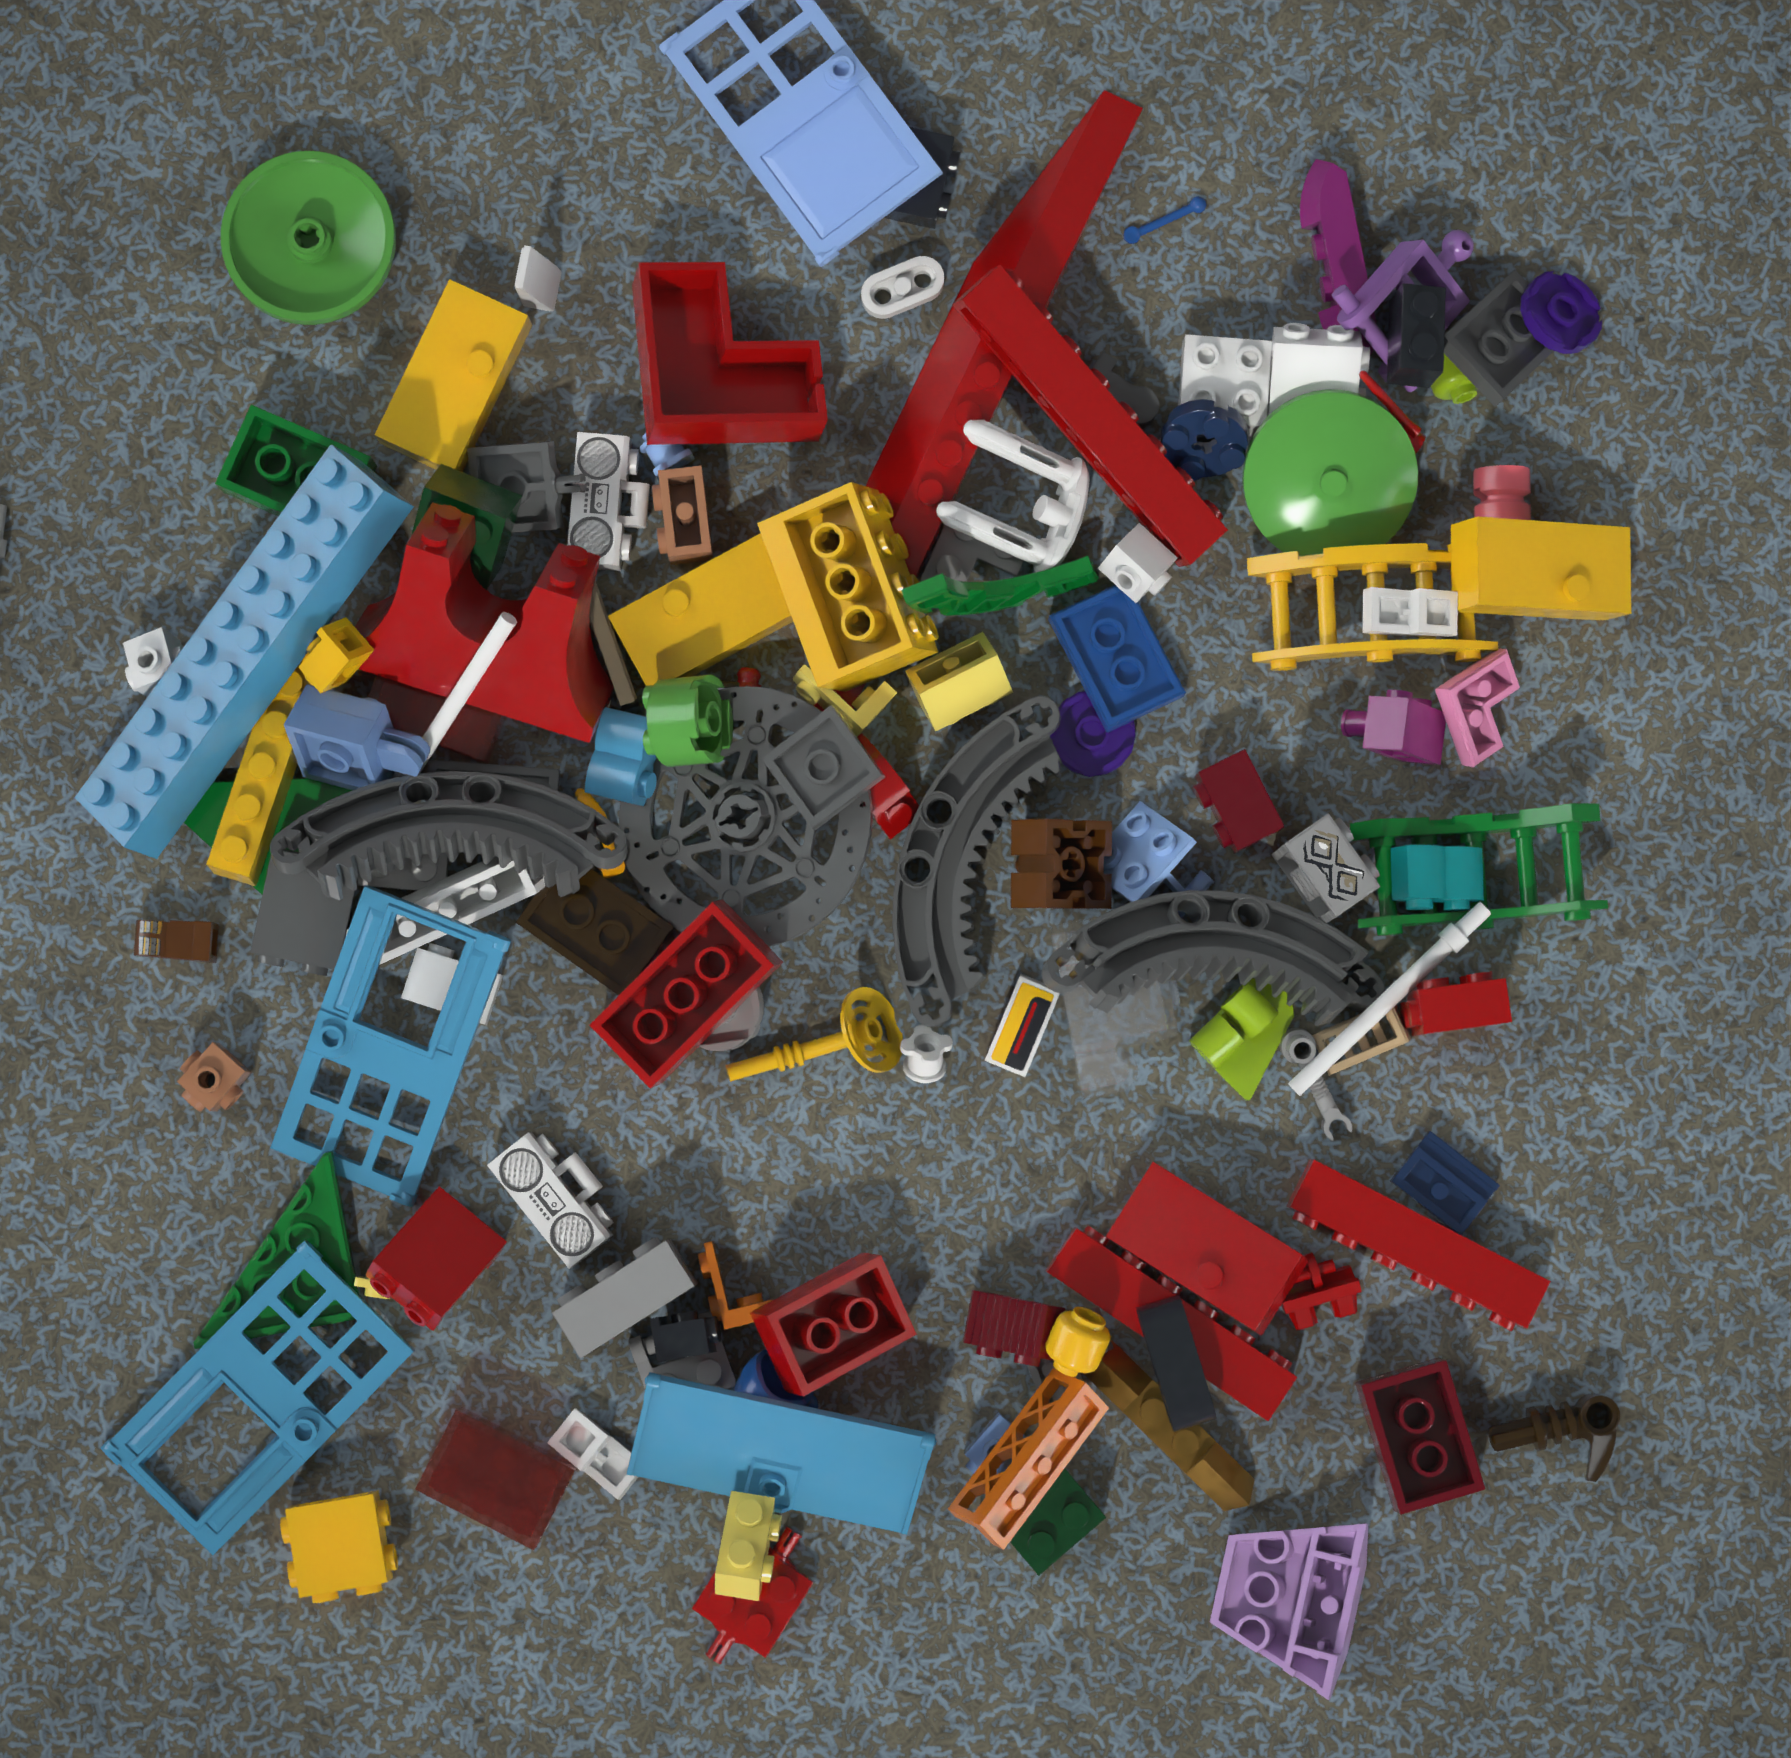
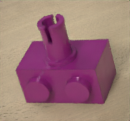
[1341,690,1446,765]

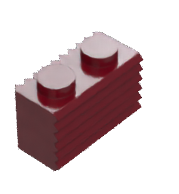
[963,1290,1066,1367]

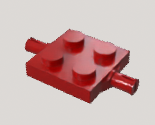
[692,1526,815,1664]

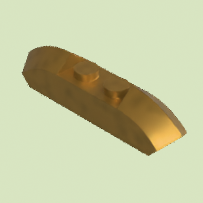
[1083,1340,1255,1511]

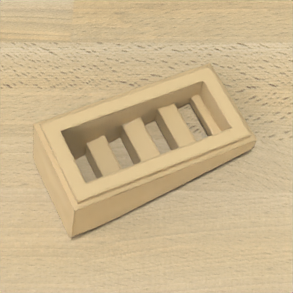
[1312,1004,1412,1076]

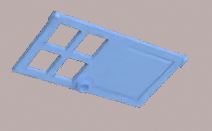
[659,0,943,267]

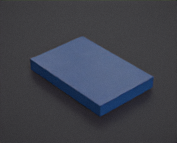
[1048,585,1186,733]

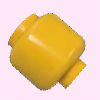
[1045,1307,1111,1377]

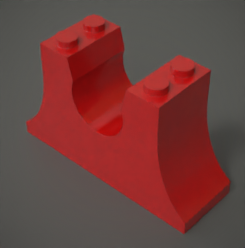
[355,502,614,743]

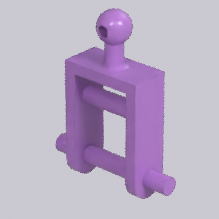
[1332,230,1474,392]

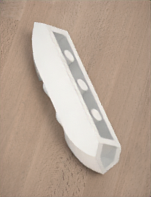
[346,856,545,965]

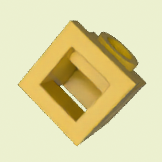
[298,617,374,694]

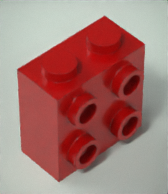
[1400,971,1512,1036]

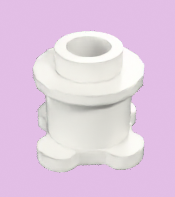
[900,1025,953,1083]

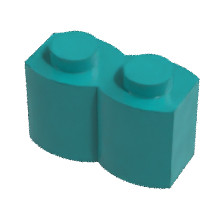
[1391,845,1484,911]

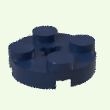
[1161,399,1248,481]

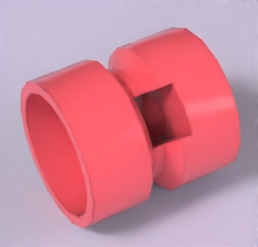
[1473,465,1531,520]

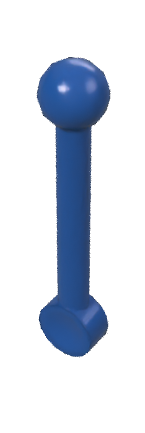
[1123,196,1207,244]

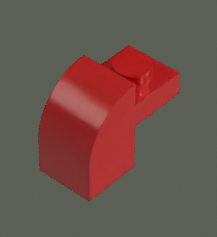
[857,733,919,840]

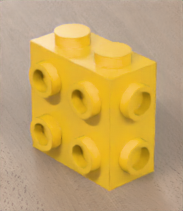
[280,1490,398,1603]

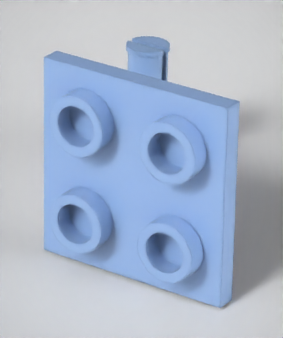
[1104,801,1214,918]

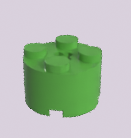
[642,674,733,767]

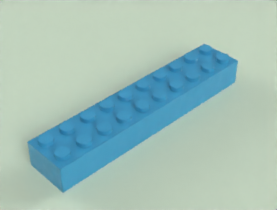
[75,444,414,859]

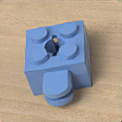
[284,684,430,790]

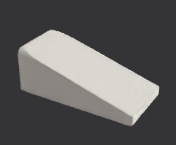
[514,245,562,311]

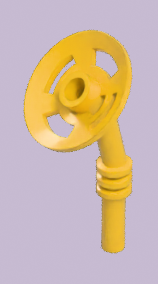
[725,987,903,1082]

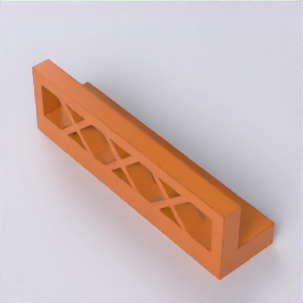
[948,1368,1109,1550]

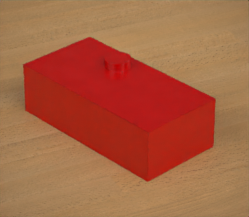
[589,899,783,1089]
[1106,1162,1308,1336]

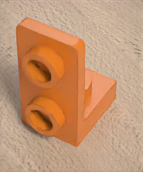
[698,1241,773,1330]

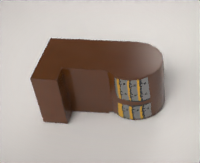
[134,920,219,963]

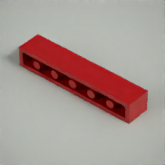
[1286,1159,1551,1332]
[1046,1225,1297,1421]

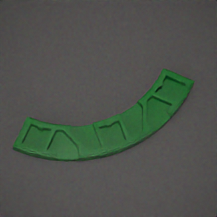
[901,556,1099,616]

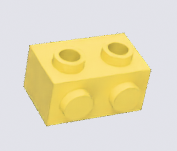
[905,632,1013,731]
[715,1491,782,1601]

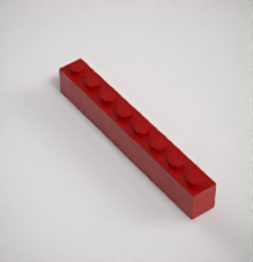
[952,265,1228,567]

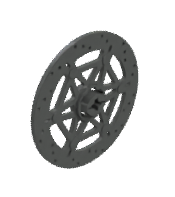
[619,686,873,947]

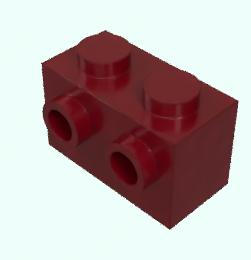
[1192,749,1285,854]

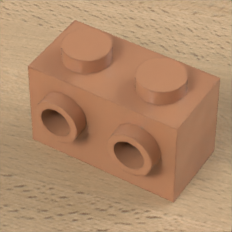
[652,466,714,565]

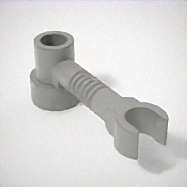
[1279,1027,1352,1141]

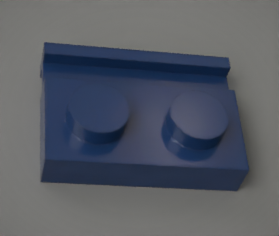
[1390,1131,1500,1235]

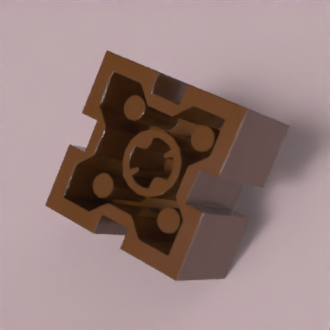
[1011,819,1112,909]

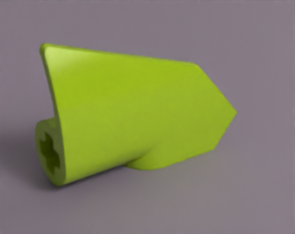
[1189,978,1294,1100]

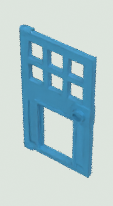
[270,885,511,1207]
[101,1240,415,1555]

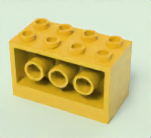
[757,482,939,692]

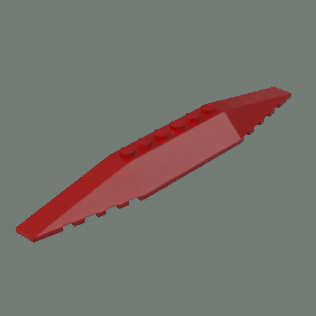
[813,90,1143,711]

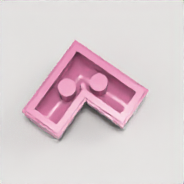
[1435,649,1520,767]

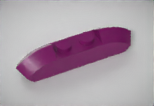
[1300,159,1377,355]

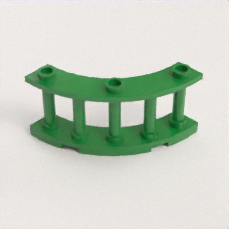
[1349,803,1608,936]

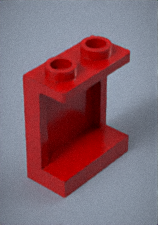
[366,1186,507,1331]

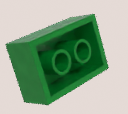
[215,405,377,516]

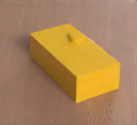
[375,279,532,472]
[1451,516,1632,620]
[608,533,793,686]

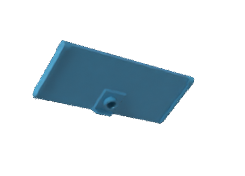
[626,1372,937,1535]

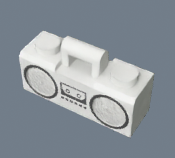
[567,432,650,571]
[487,1132,614,1269]

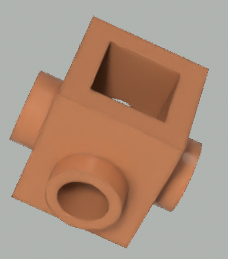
[177,1042,252,1112]

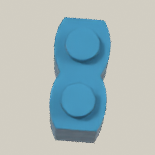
[585,707,657,806]

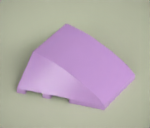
[1210,1524,1368,1700]

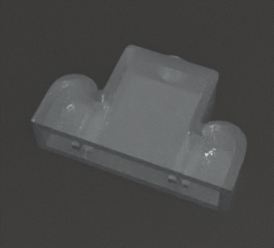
[1049,919,1180,1100]

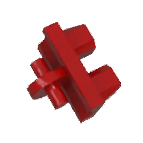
[1281,1252,1362,1330]

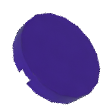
[1520,271,1602,354]
[1050,691,1136,777]

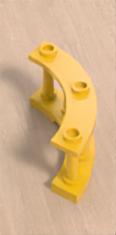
[1247,543,1499,671]

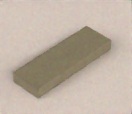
[589,581,639,711]

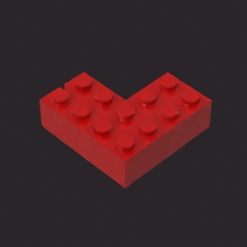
[632,262,828,445]

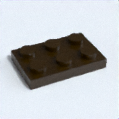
[515,869,674,995]

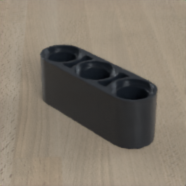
[1136,1295,1217,1432]

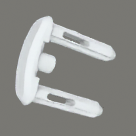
[936,419,1090,572]

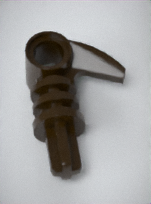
[1488,1393,1620,1482]

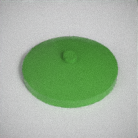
[221,151,396,325]
[1242,389,1418,556]

